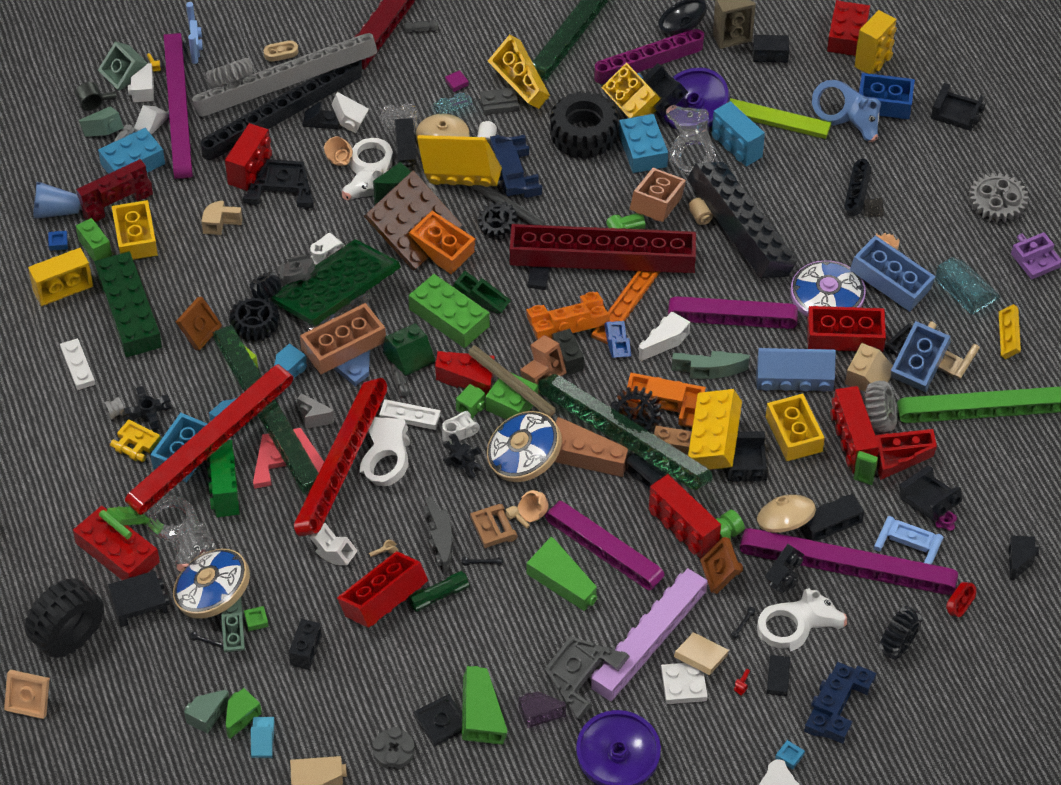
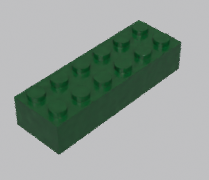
[94,251,162,358]

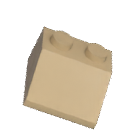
[845,343,893,392]

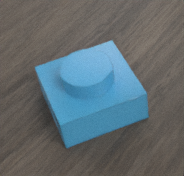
[775,740,805,770]

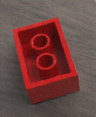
[827,0,870,56]
[225,123,272,191]

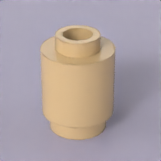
[689,198,713,225]

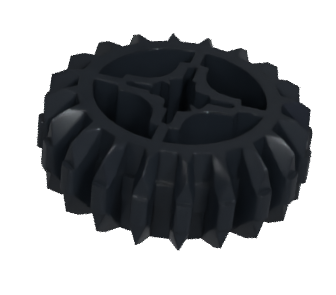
[229,295,280,342]
[610,386,663,438]
[879,606,922,660]

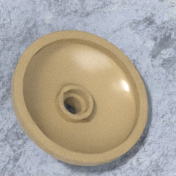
[416,114,469,143]
[757,495,816,533]

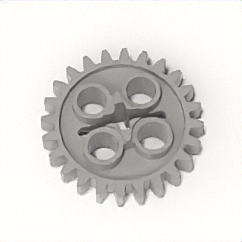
[968,173,1029,223]

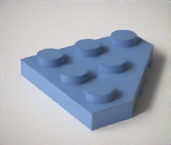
[333,350,370,386]

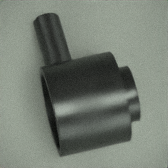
[75,82,117,111]

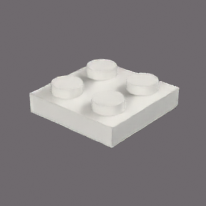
[661,663,707,704]

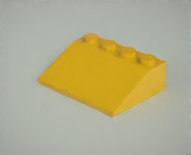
[417,135,502,187]

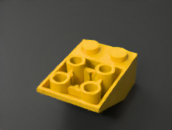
[601,62,661,118]

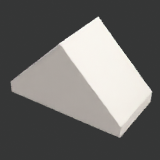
[134,105,169,135]

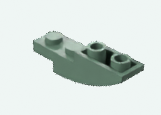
[672,351,750,379]
[221,597,245,652]

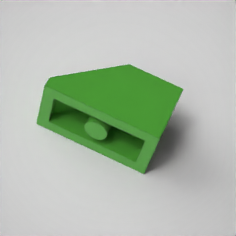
[226,688,262,739]

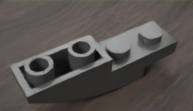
[422,496,452,573]

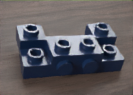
[490,135,542,198]
[804,662,876,744]

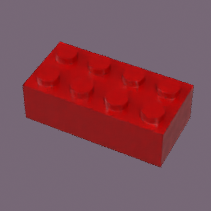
[807,306,886,352]
[830,386,879,474]
[649,474,721,559]
[73,505,160,580]
[337,551,429,628]

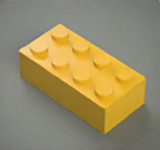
[688,389,742,471]

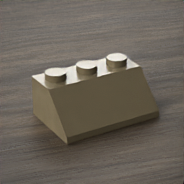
[713,0,756,49]

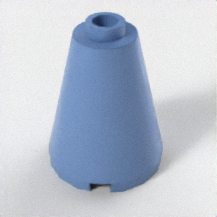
[33,182,82,219]

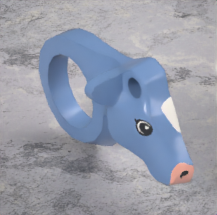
[812,80,881,142]

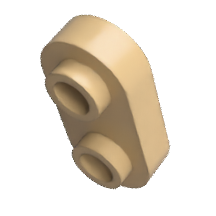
[264,41,298,62]

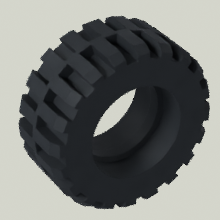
[550,91,618,159]
[24,578,104,658]

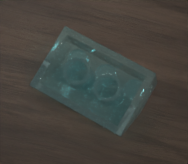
[935,257,1000,315]

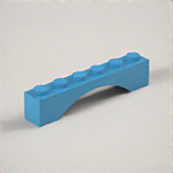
[209,343,307,421]

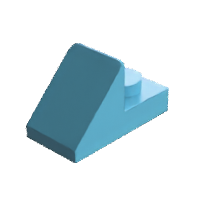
[251,717,275,758]

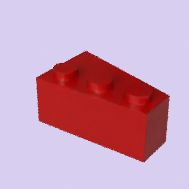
[435,351,495,396]
[876,429,937,480]

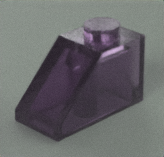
[518,692,566,728]

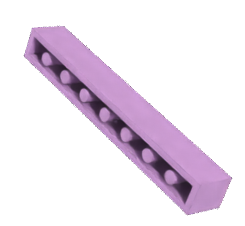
[591,568,708,702]

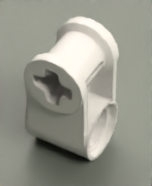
[310,233,345,265]
[442,411,480,444]

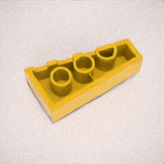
[488,34,550,109]

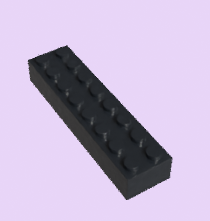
[687,162,798,278]

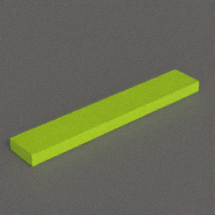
[730,98,831,139]

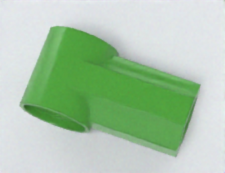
[606,213,646,229]

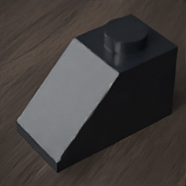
[1008,535,1039,580]

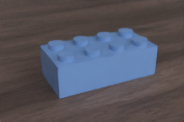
[850,235,936,312]

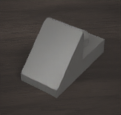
[297,393,334,428]

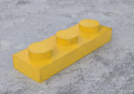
[999,304,1021,359]

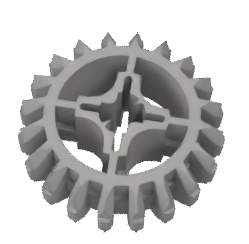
[206,58,253,88]
[865,381,898,433]

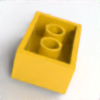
[854,10,897,74]
[112,200,158,260]
[28,248,93,306]
[765,394,825,462]

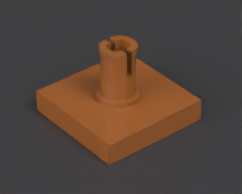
[176,297,222,350]
[700,537,743,594]

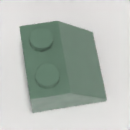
[98,41,148,90]

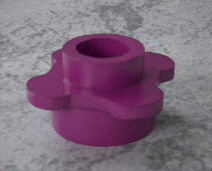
[935,511,957,531]

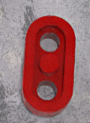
[946,582,976,617]

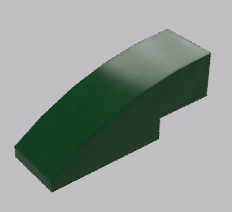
[452,271,511,314]

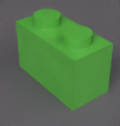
[76,218,112,261]

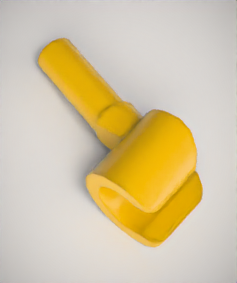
[147,53,161,71]

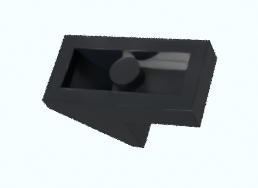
[303,101,339,129]

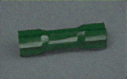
[408,571,470,612]

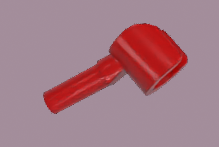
[734,669,750,695]

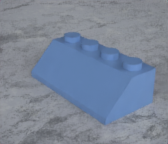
[756,348,836,392]

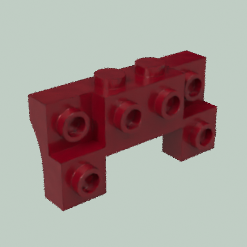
[76,159,153,222]

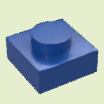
[48,231,68,251]

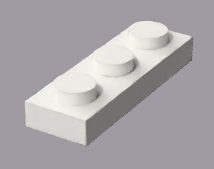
[60,338,95,390]
[379,399,440,430]

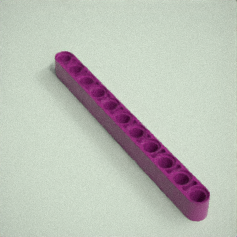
[164,33,193,179]
[740,528,958,595]

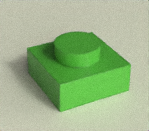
[244,606,269,631]

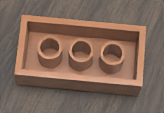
[300,303,386,374]

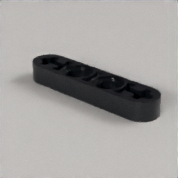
[844,159,872,216]

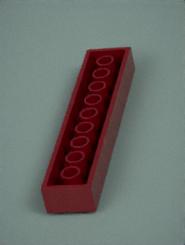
[509,224,696,273]

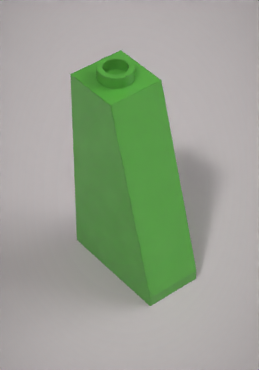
[527,537,597,611]
[462,666,507,745]

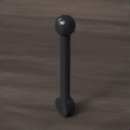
[461,557,503,566]
[731,607,755,639]
[190,632,224,650]

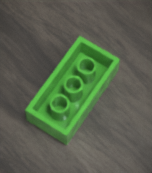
[408,274,490,348]

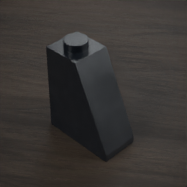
[395,118,417,168]

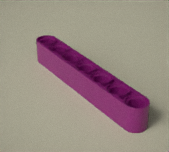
[594,29,704,84]
[668,296,798,329]
[545,501,665,590]

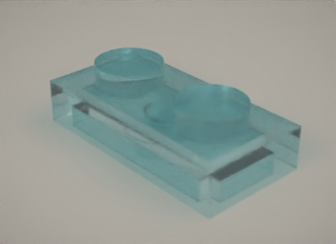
[433,93,473,114]

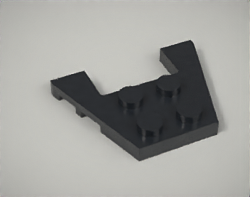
[243,159,314,208]

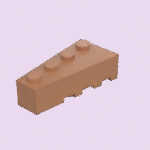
[554,417,628,477]

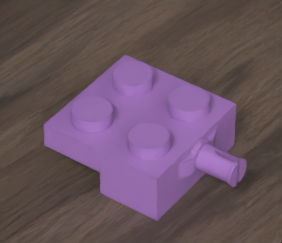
[1011,232,1061,280]

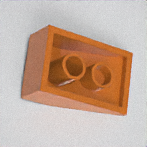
[409,211,475,274]

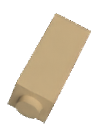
[290,756,347,785]

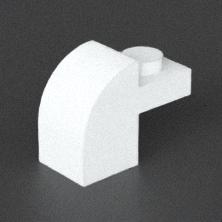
[310,523,358,565]

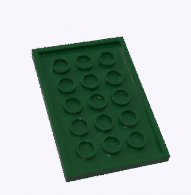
[270,239,401,326]

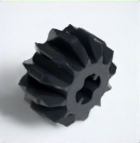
[249,272,282,299]

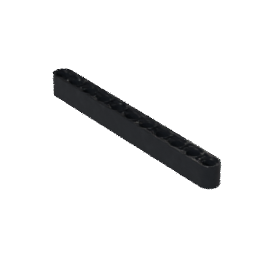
[201,60,363,160]

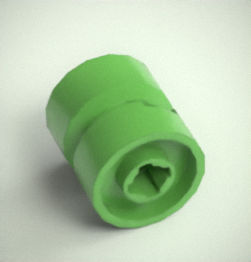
[716,509,745,540]

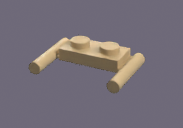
[928,321,980,379]

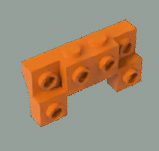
[526,292,610,340]
[622,373,706,428]

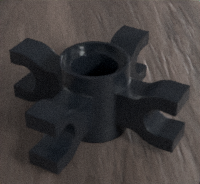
[124,386,171,431]
[442,433,482,479]

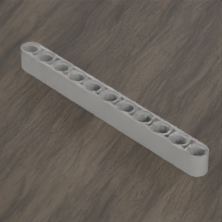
[192,33,377,116]

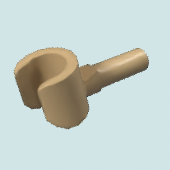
[505,506,530,529]
[369,540,398,557]

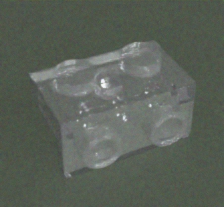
[380,104,418,131]

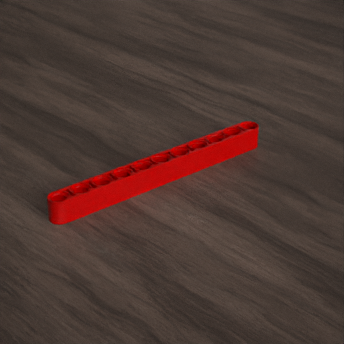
[125,364,294,515]
[294,378,387,537]

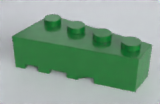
[207,440,240,517]

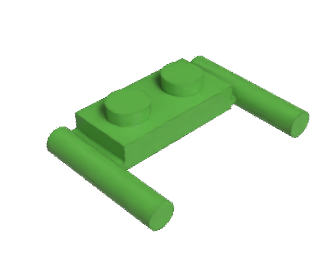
[99,506,163,539]

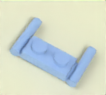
[186,2,203,64]
[874,516,944,564]

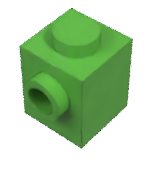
[456,384,486,418]

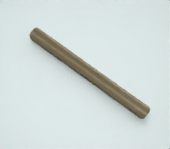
[469,345,556,417]

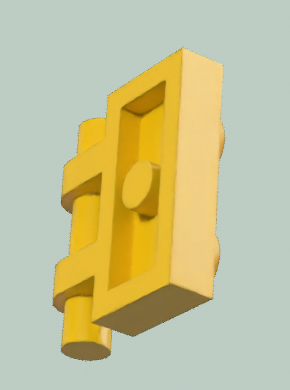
[110,419,161,462]

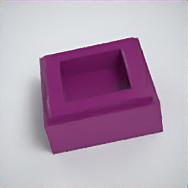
[445,70,469,92]

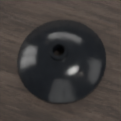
[659,0,707,34]

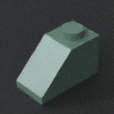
[79,106,124,137]
[184,690,229,734]

